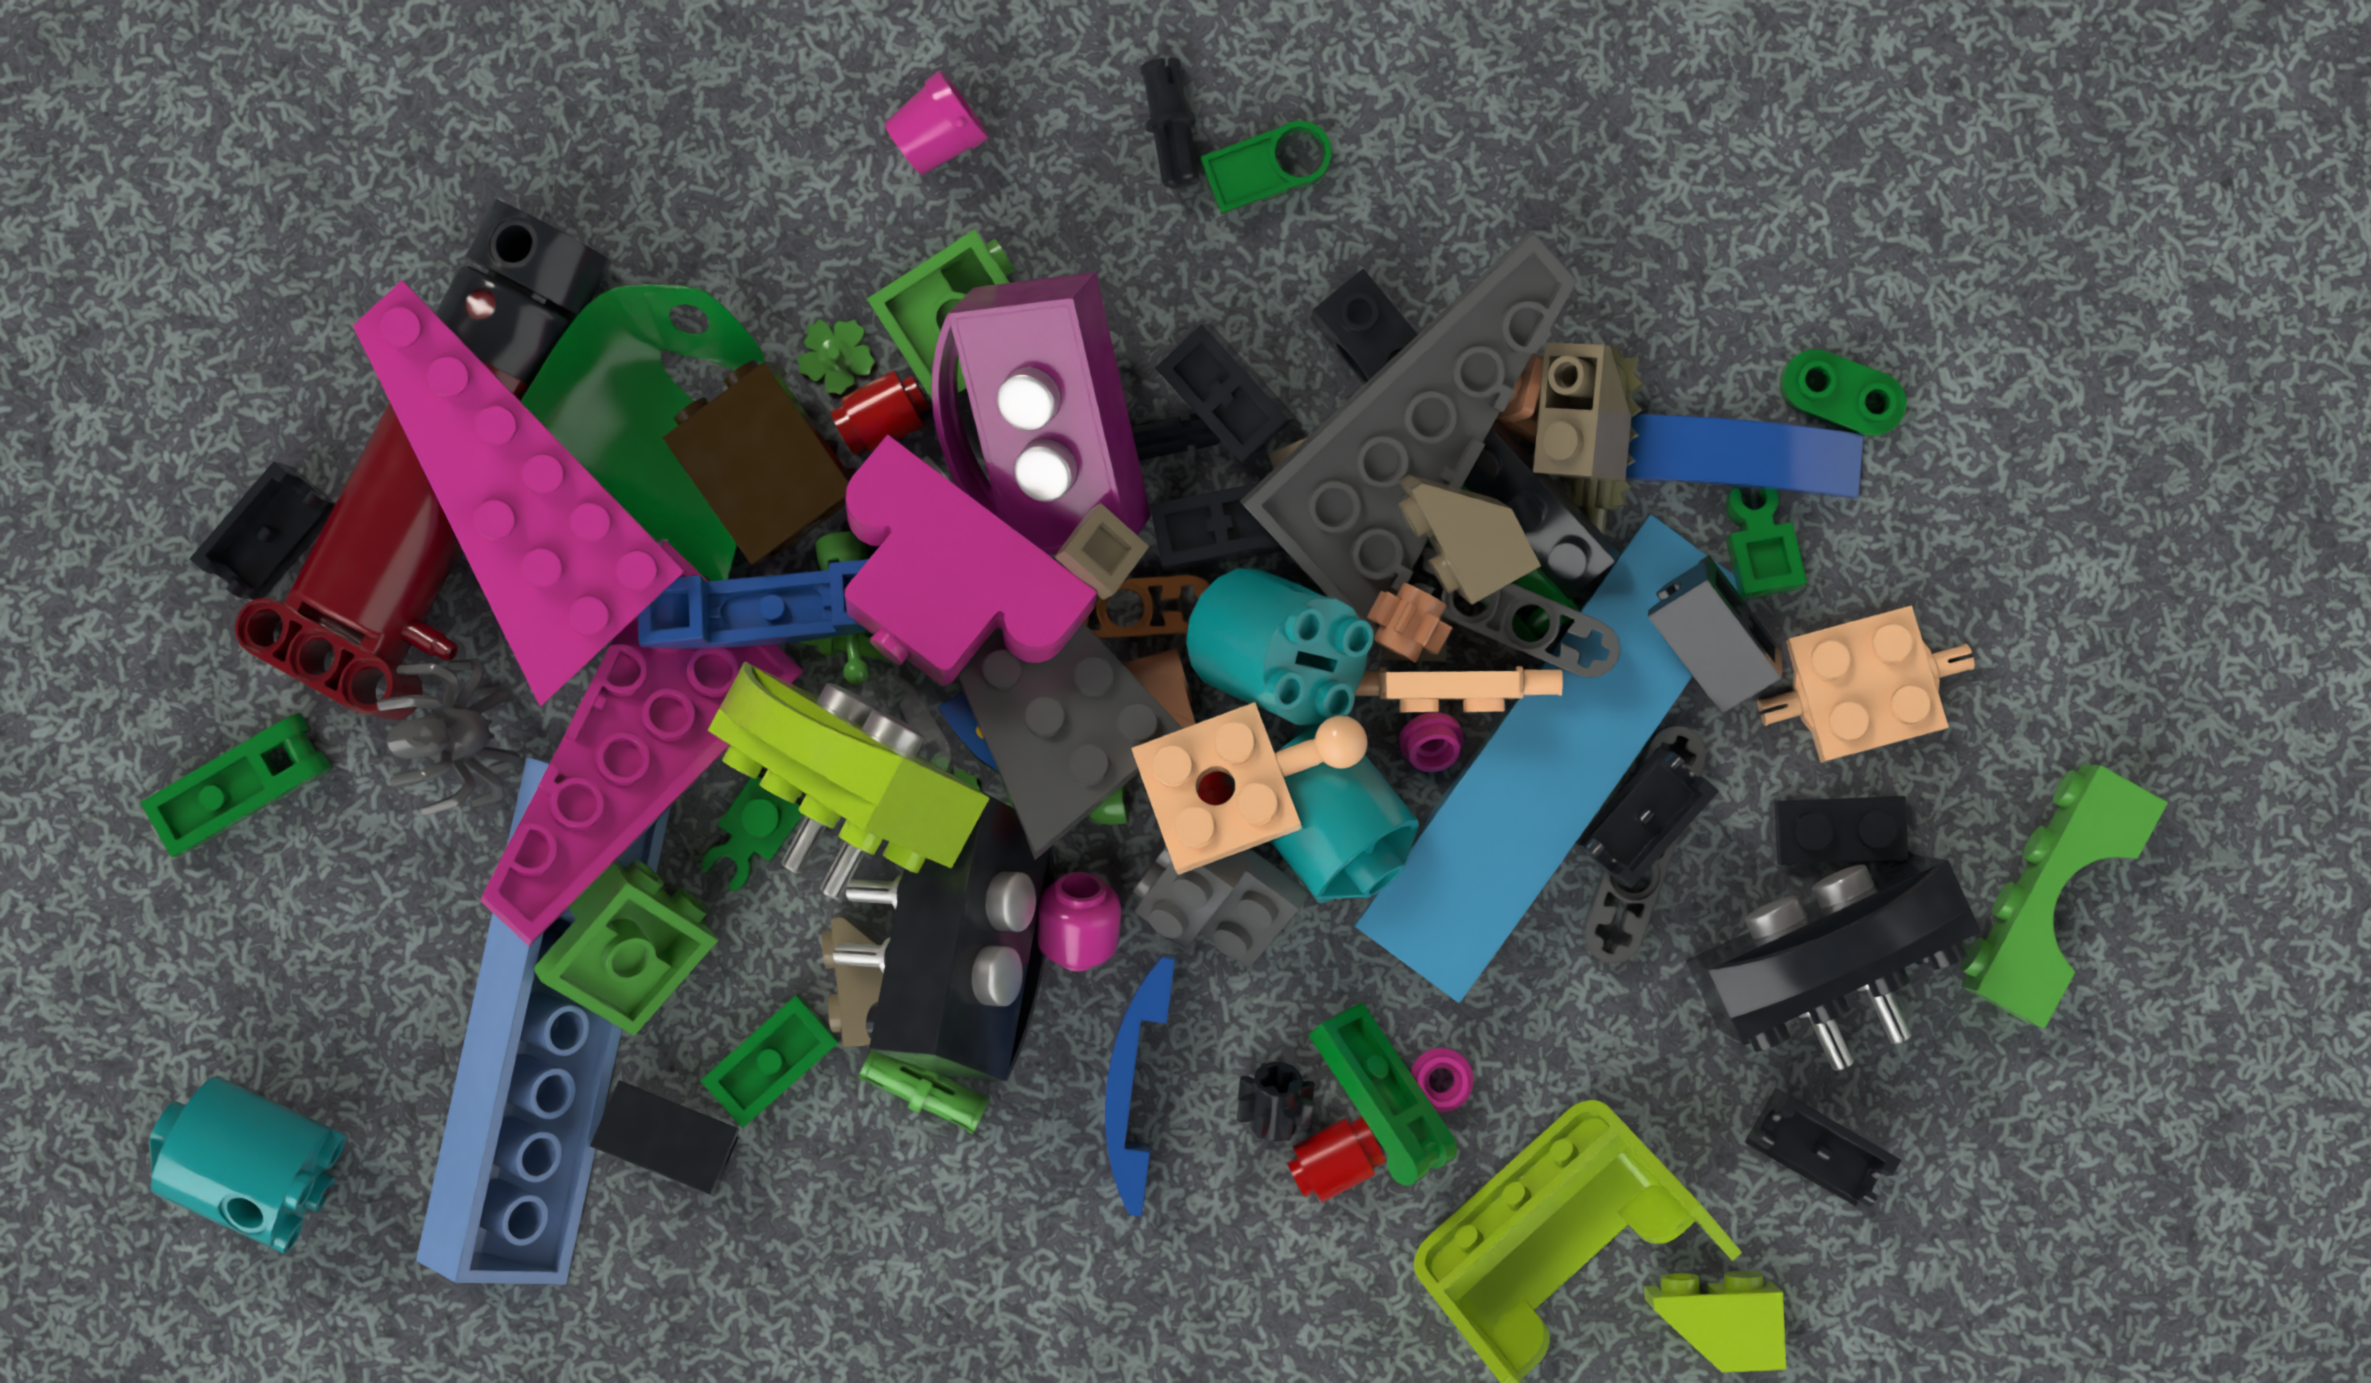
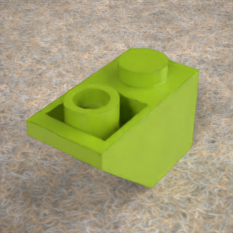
[1644,1270,1786,1373]

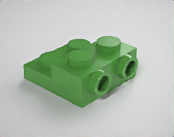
[867,229,1015,399]
[533,859,718,1036]

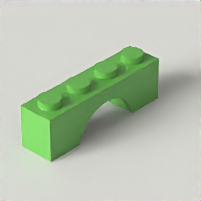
[1961,764,2168,1029]

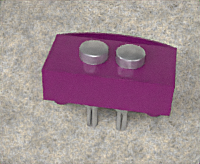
[931,272,1151,554]

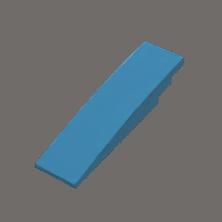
[1353,514,1745,1003]

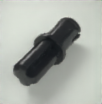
[1140,58,1199,189]

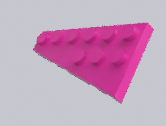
[353,280,685,707]
[480,540,804,946]

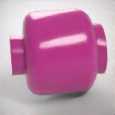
[1037,872,1122,971]

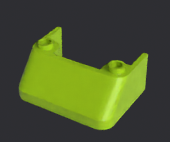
[1414,1100,1742,1383]

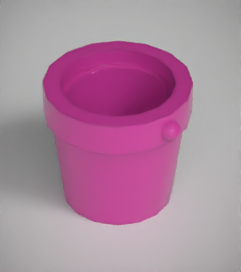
[884,70,989,176]

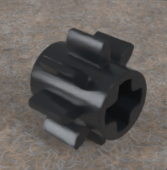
[1237,1062,1315,1141]

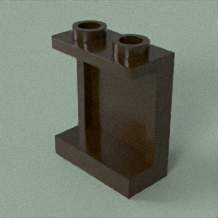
[662,360,857,565]

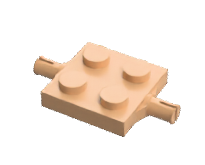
[1757,605,1975,763]
[1354,666,1563,713]

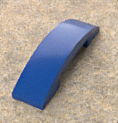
[1626,414,1863,499]
[638,559,869,648]
[1105,953,1175,1217]

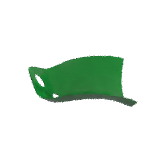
[521,284,766,581]

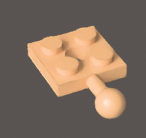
[1131,702,1368,875]

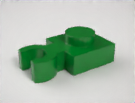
[1725,488,1807,600]
[701,775,804,891]

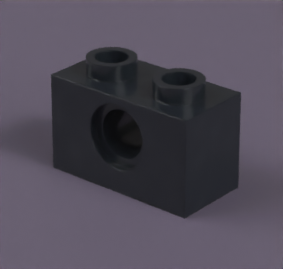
[1310,269,1418,385]

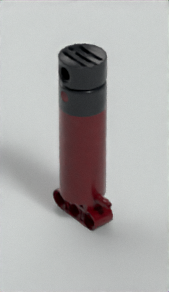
[235,199,612,720]

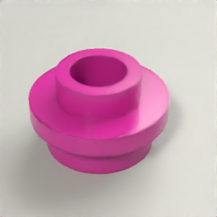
[1399,712,1463,772]
[1410,1047,1474,1112]

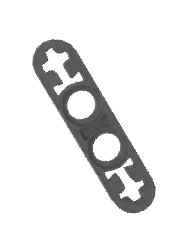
[1413,546,1621,678]
[1582,726,1706,964]

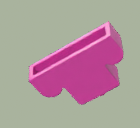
[845,435,1097,686]

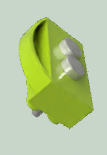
[708,662,989,900]

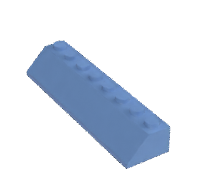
[416,757,671,1285]

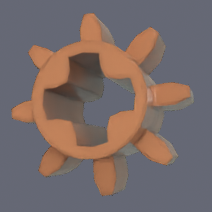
[1367,582,1452,663]

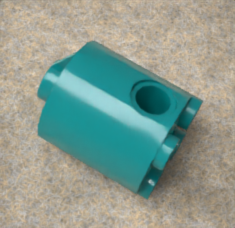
[1186,569,1374,725]
[1269,719,1419,903]
[149,1076,347,1254]

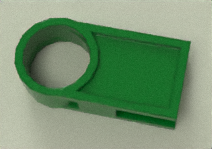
[1200,120,1332,214]

